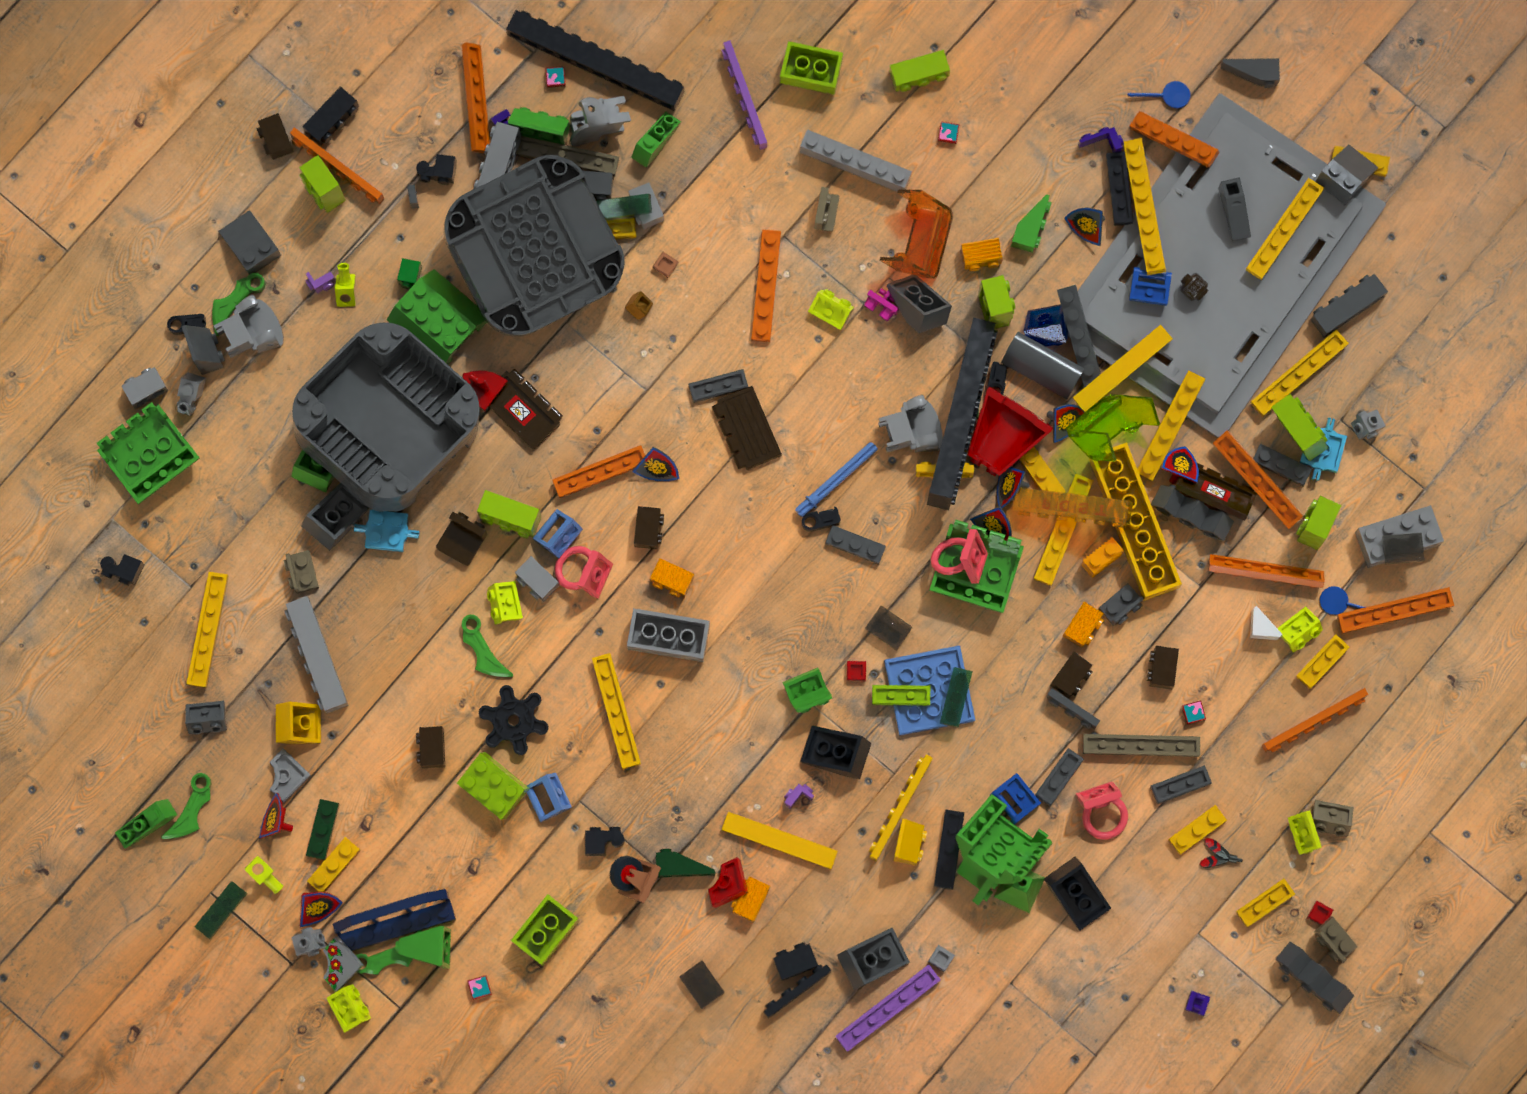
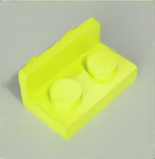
[808,289,854,330]
[487,581,523,625]
[1277,606,1323,653]
[1288,810,1322,855]
[326,984,371,1033]

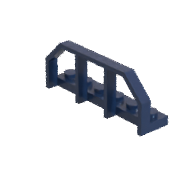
[333,889,456,951]

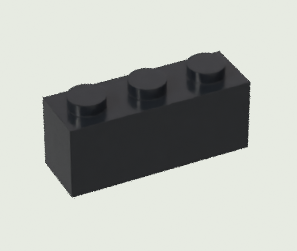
[302,86,359,146]

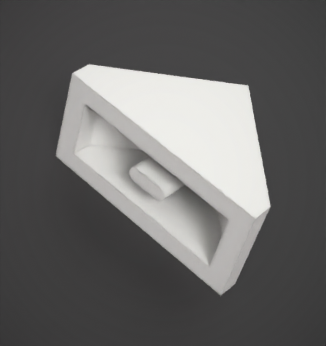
[1250,606,1283,640]

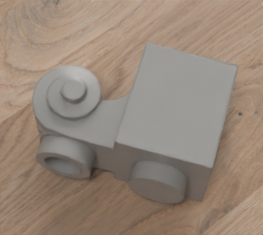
[177,372,206,416]

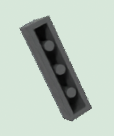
[1001,332,1084,399]

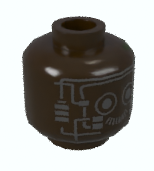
[1180,273,1209,301]

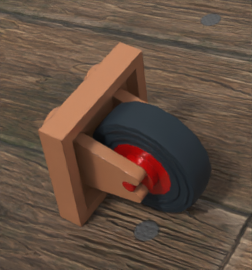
[609,856,661,903]

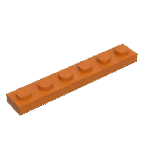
[462,42,490,154]
[290,127,384,204]
[751,229,781,342]
[1213,430,1304,529]
[1208,554,1325,588]
[1337,587,1455,634]
[1262,688,1369,753]

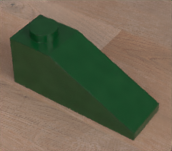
[656,849,715,878]

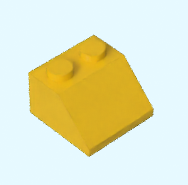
[276,702,321,744]
[893,818,927,866]

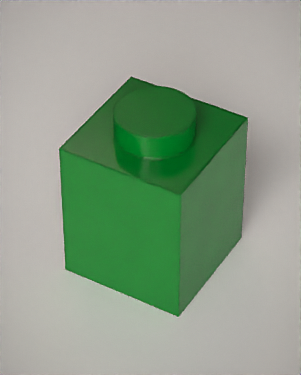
[397,258,422,289]

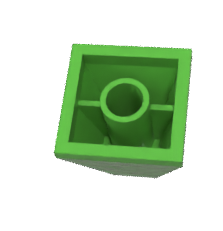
[994,871,1045,913]
[395,926,451,969]

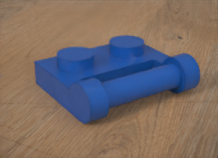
[1129,267,1172,306]
[990,773,1041,825]

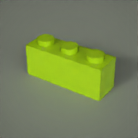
[889,50,950,92]

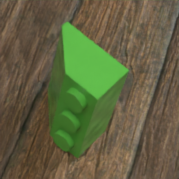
[508,107,570,145]

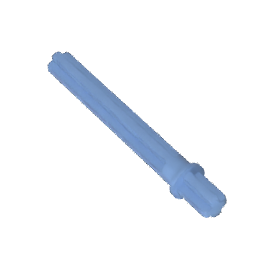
[795,442,877,517]

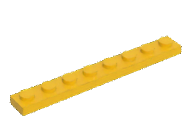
[1123,138,1166,275]

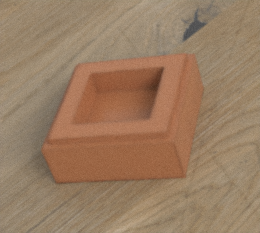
[652,252,679,278]

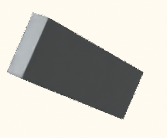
[688,369,748,403]
[1035,748,1084,806]
[1150,765,1212,804]

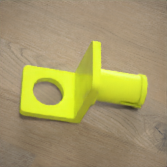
[335,263,356,307]
[245,856,284,894]

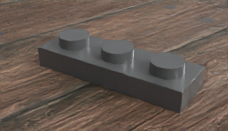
[1253,444,1312,486]
[825,525,886,565]
[1047,688,1100,730]

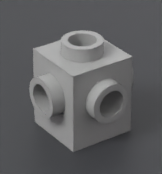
[1350,410,1386,440]
[291,927,326,957]

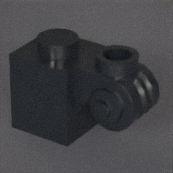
[416,154,457,185]
[100,554,145,586]
[585,827,625,856]

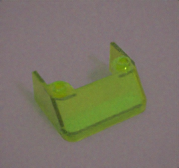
[1066,394,1160,462]

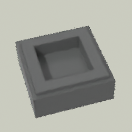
[407,184,419,209]

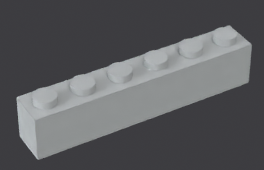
[800,129,912,194]
[284,596,348,713]

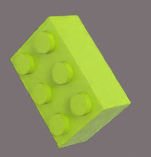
[780,41,843,95]
[299,155,346,213]
[978,275,1016,329]
[1271,394,1328,462]
[477,490,542,539]
[1296,495,1342,551]
[457,752,530,820]
[511,894,580,966]

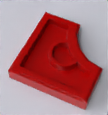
[708,857,748,908]

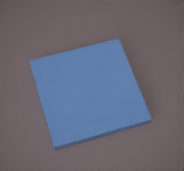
[884,645,975,736]

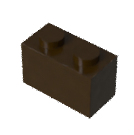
[256,113,294,160]
[634,506,664,549]
[1147,646,1179,689]
[1050,652,1093,699]
[416,726,445,768]

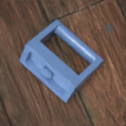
[533,509,583,558]
[527,773,572,822]

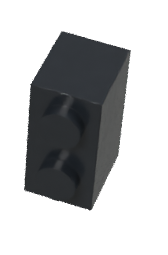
[773,942,818,981]

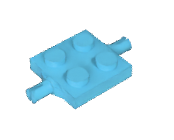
[1300,418,1347,481]
[354,510,420,552]

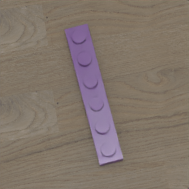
[721,41,767,150]
[835,965,941,1052]

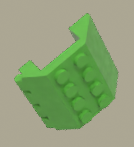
[387,269,487,365]
[96,402,200,504]
[930,520,1024,613]
[955,794,1052,884]

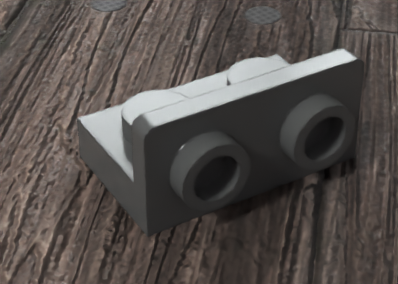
[1098,583,1144,626]
[185,701,227,735]

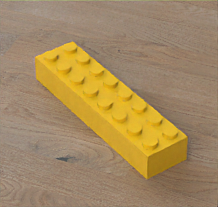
[1089,442,1182,601]

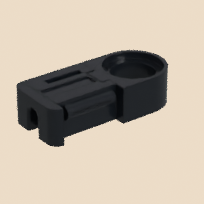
[167,314,206,335]
[987,361,1009,395]
[802,507,841,532]

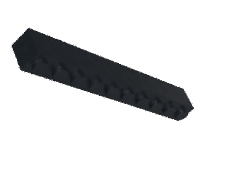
[506,10,685,112]

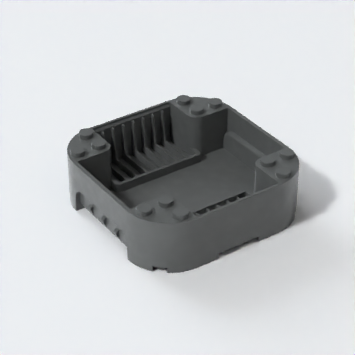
[444,155,625,336]
[292,322,480,512]

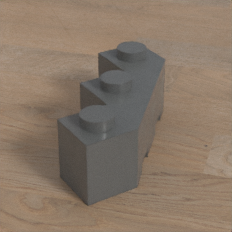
[1151,485,1234,541]
[1275,942,1354,1014]

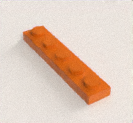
[1129,111,1219,168]
[552,445,645,499]

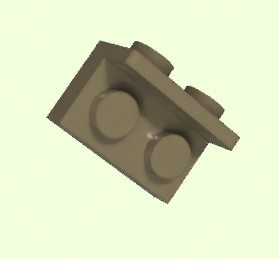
[815,187,839,232]
[283,550,319,594]
[1312,800,1354,837]
[1314,916,1358,963]

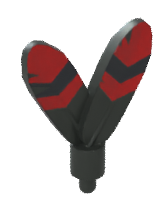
[1200,838,1243,868]

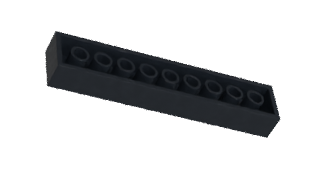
[927,318,998,510]

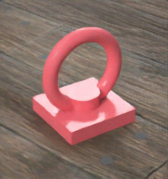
[931,529,988,584]
[555,546,613,599]
[1075,781,1128,840]

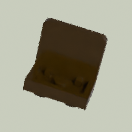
[436,512,488,566]

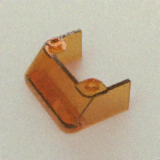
[880,190,953,279]

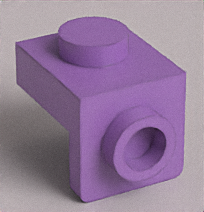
[305,271,336,294]
[784,784,814,809]

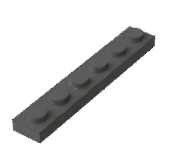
[1057,285,1101,388]

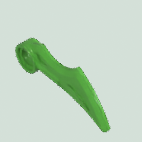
[212,273,266,336]
[462,615,513,677]
[161,773,212,839]
[356,930,422,975]

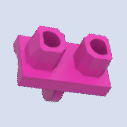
[864,288,899,322]

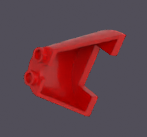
[968,387,1053,477]

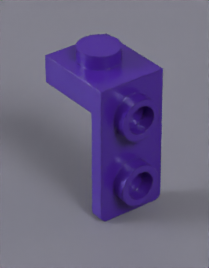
[1078,127,1124,152]

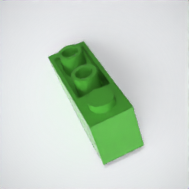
[631,112,681,168]
[1011,194,1052,253]
[115,799,177,849]

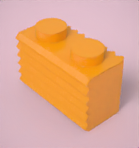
[961,238,1003,271]
[1082,537,1124,578]
[650,558,695,598]
[1063,602,1104,648]
[731,876,770,923]

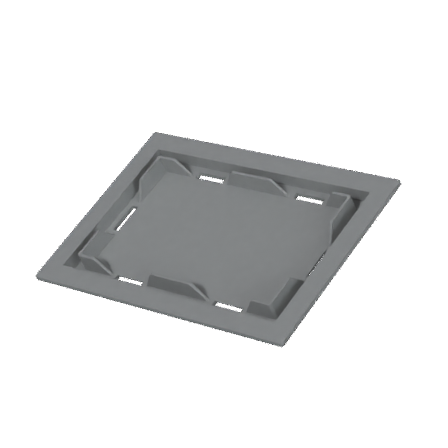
[1054,93,1386,438]

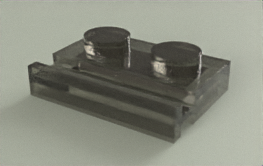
[1382,533,1425,564]
[865,606,913,651]
[679,961,725,1009]

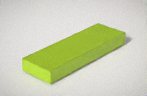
[872,685,930,706]

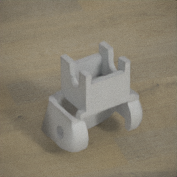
[569,96,631,147]
[213,295,284,358]
[878,395,943,453]

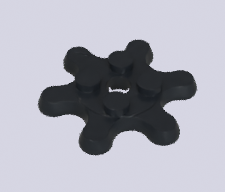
[478,685,549,755]

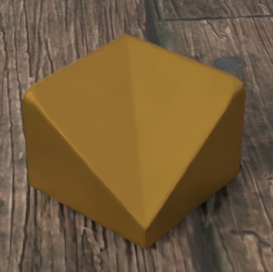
[625,291,654,320]

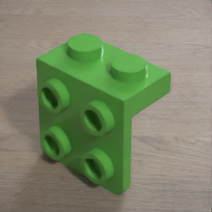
[782,667,832,713]
[957,861,999,906]

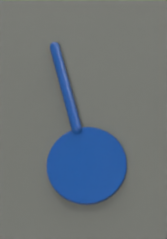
[1127,81,1190,108]
[1320,586,1365,615]

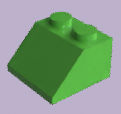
[291,450,334,493]

